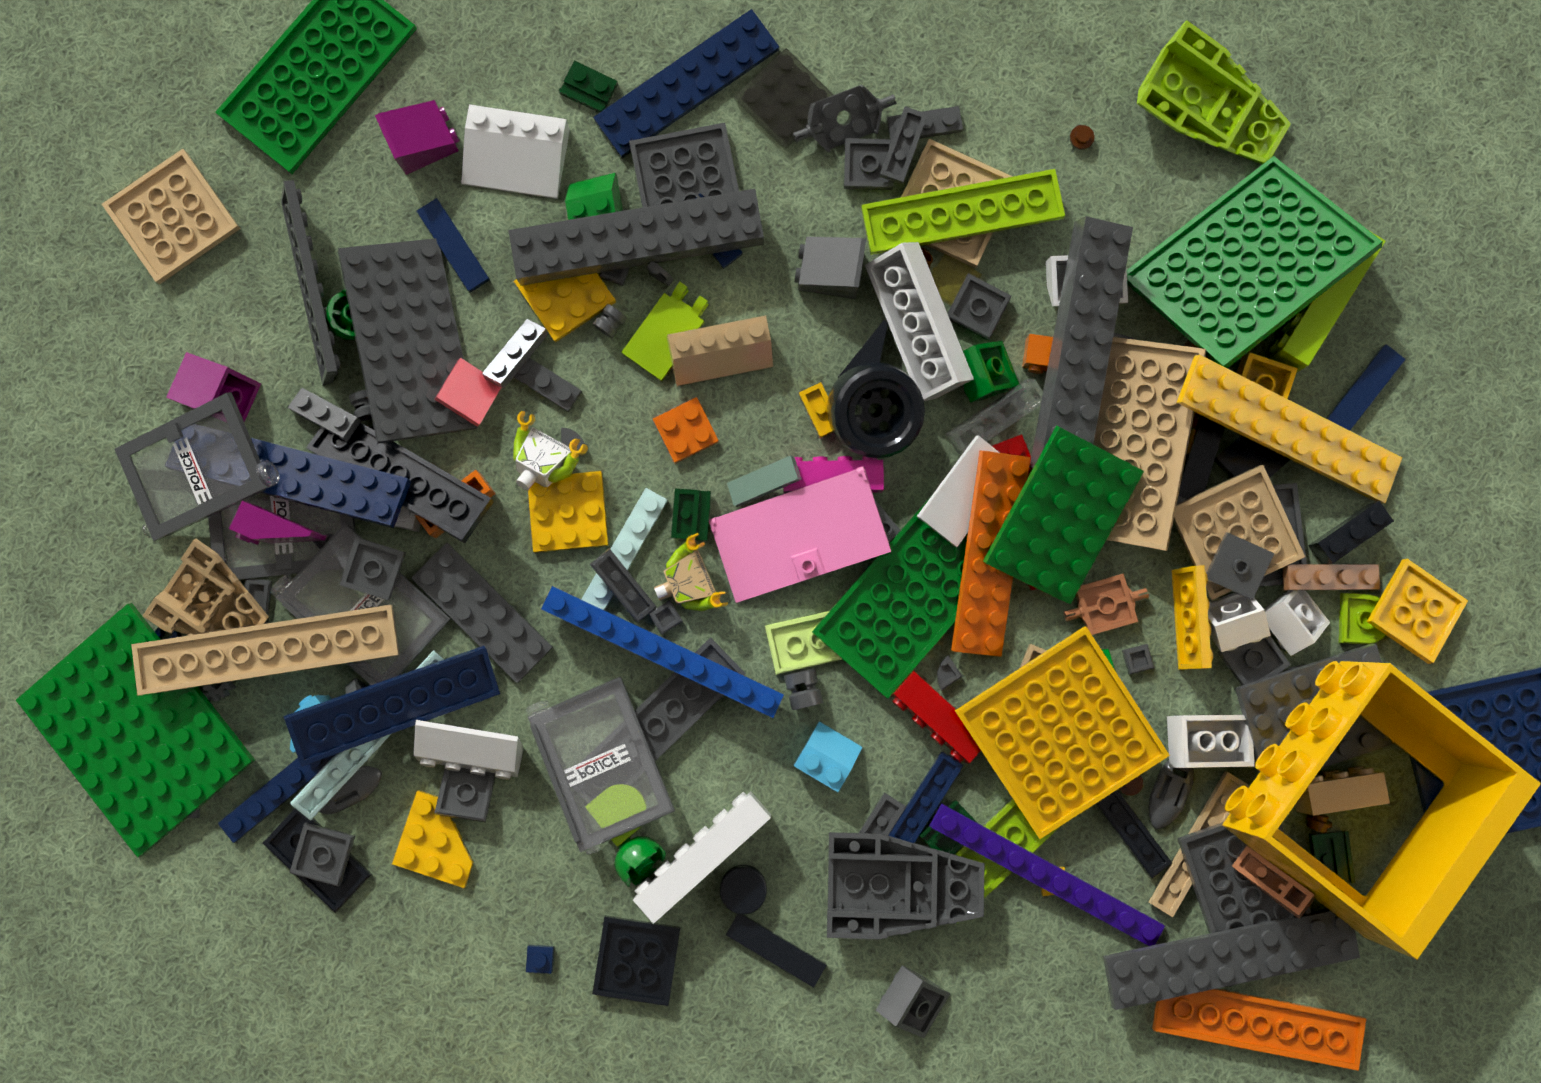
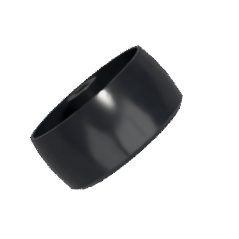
[827,362,925,459]

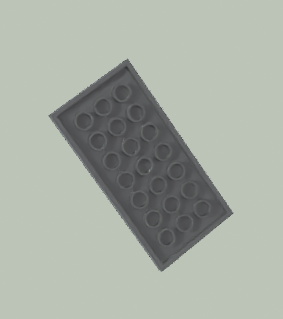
[338,238,478,444]

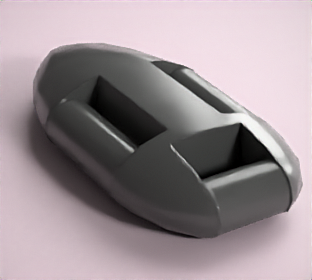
[1148,760,1195,829]
[319,766,382,814]

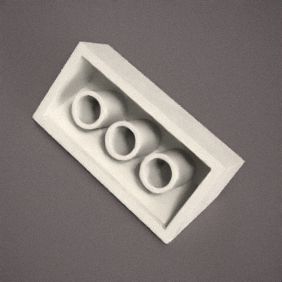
[414,720,524,780]

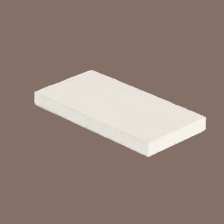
[917,436,999,547]

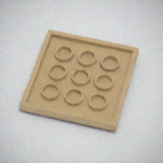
[901,139,1013,268]
[102,149,241,285]
[1173,465,1305,600]

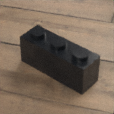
[1308,501,1394,564]

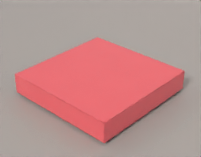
[434,358,501,427]

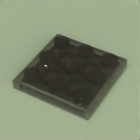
[734,48,834,150]

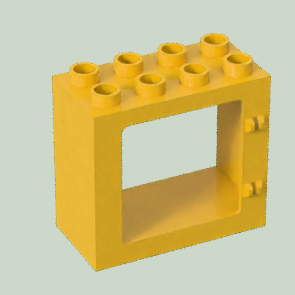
[1222,661,1541,960]

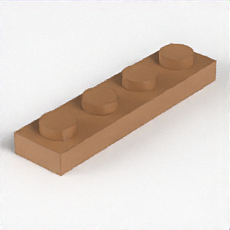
[1283,564,1380,590]

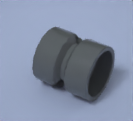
[784,668,823,710]

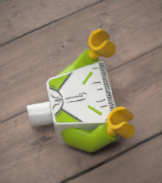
[513,411,588,490]

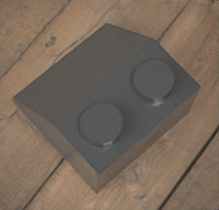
[876,965,950,1038]

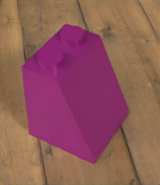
[375,100,460,175]
[166,352,261,423]

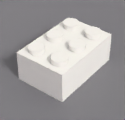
[1167,715,1254,768]

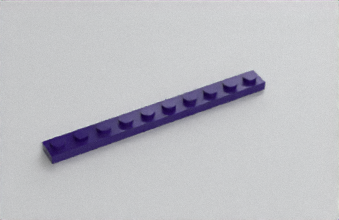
[929,803,1165,946]

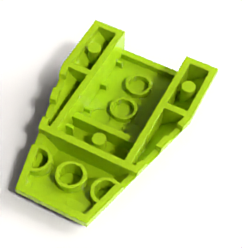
[1137,20,1291,164]

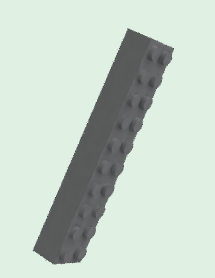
[508,189,764,286]
[1029,216,1133,469]

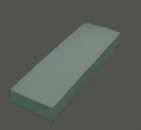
[727,455,802,507]

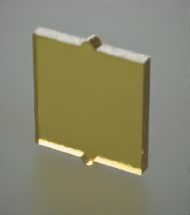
[932,254,982,303]

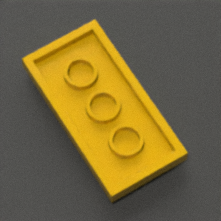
[1171,565,1213,670]

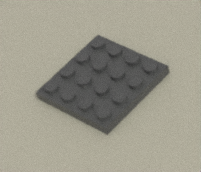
[629,123,739,208]

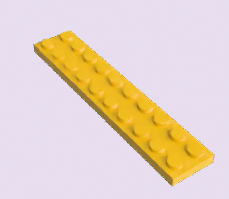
[1176,355,1402,503]

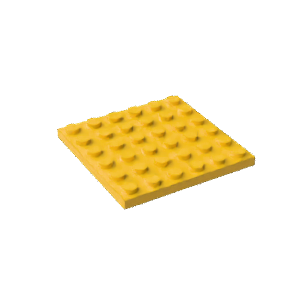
[955,626,1170,839]

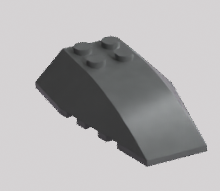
[827,832,984,940]

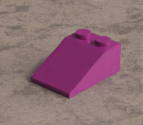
[229,501,327,545]

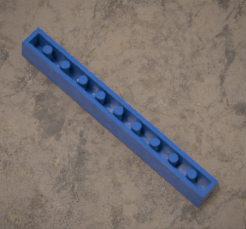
[541,586,784,718]

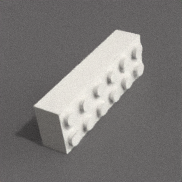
[865,242,974,401]
[633,791,771,924]

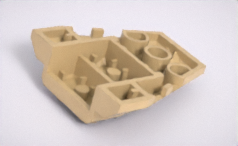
[143,539,269,636]

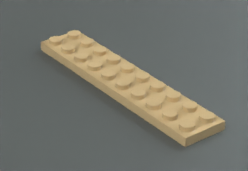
[131,605,400,696]

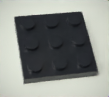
[592,915,681,1006]

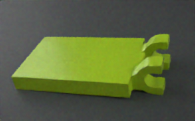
[621,282,709,382]

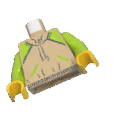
[654,533,728,612]

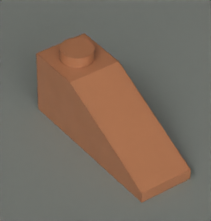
[1232,846,1315,919]

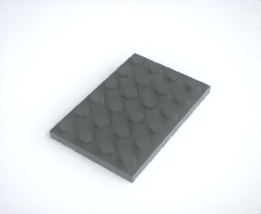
[1235,644,1395,773]
[1177,822,1311,987]

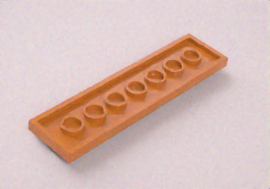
[951,450,1030,657]
[1152,989,1366,1071]

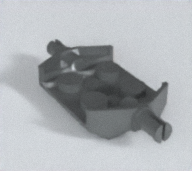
[793,85,897,152]

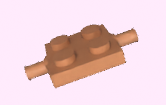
[1064,573,1149,635]

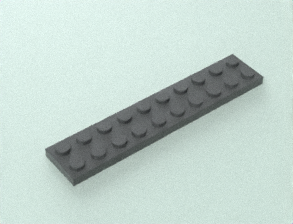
[1103,909,1360,1010]

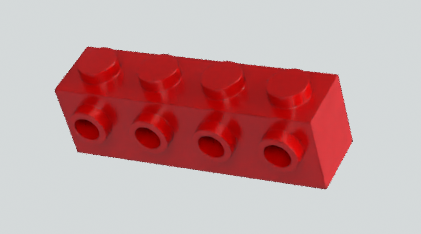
[891,671,981,763]

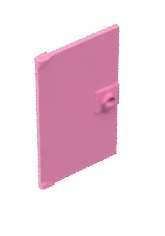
[709,466,892,603]

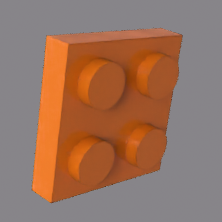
[653,397,719,464]

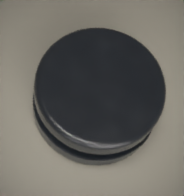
[720,865,767,915]

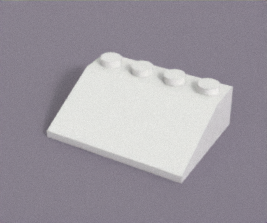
[461,105,570,199]

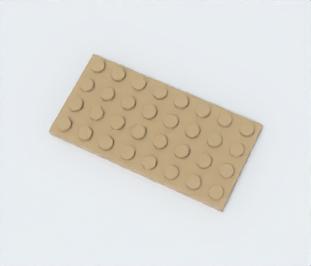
[1093,337,1206,551]

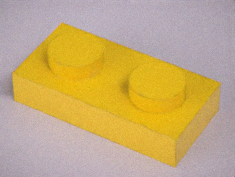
[799,382,832,438]

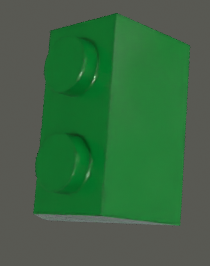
[565,173,623,220]
[963,341,1020,403]

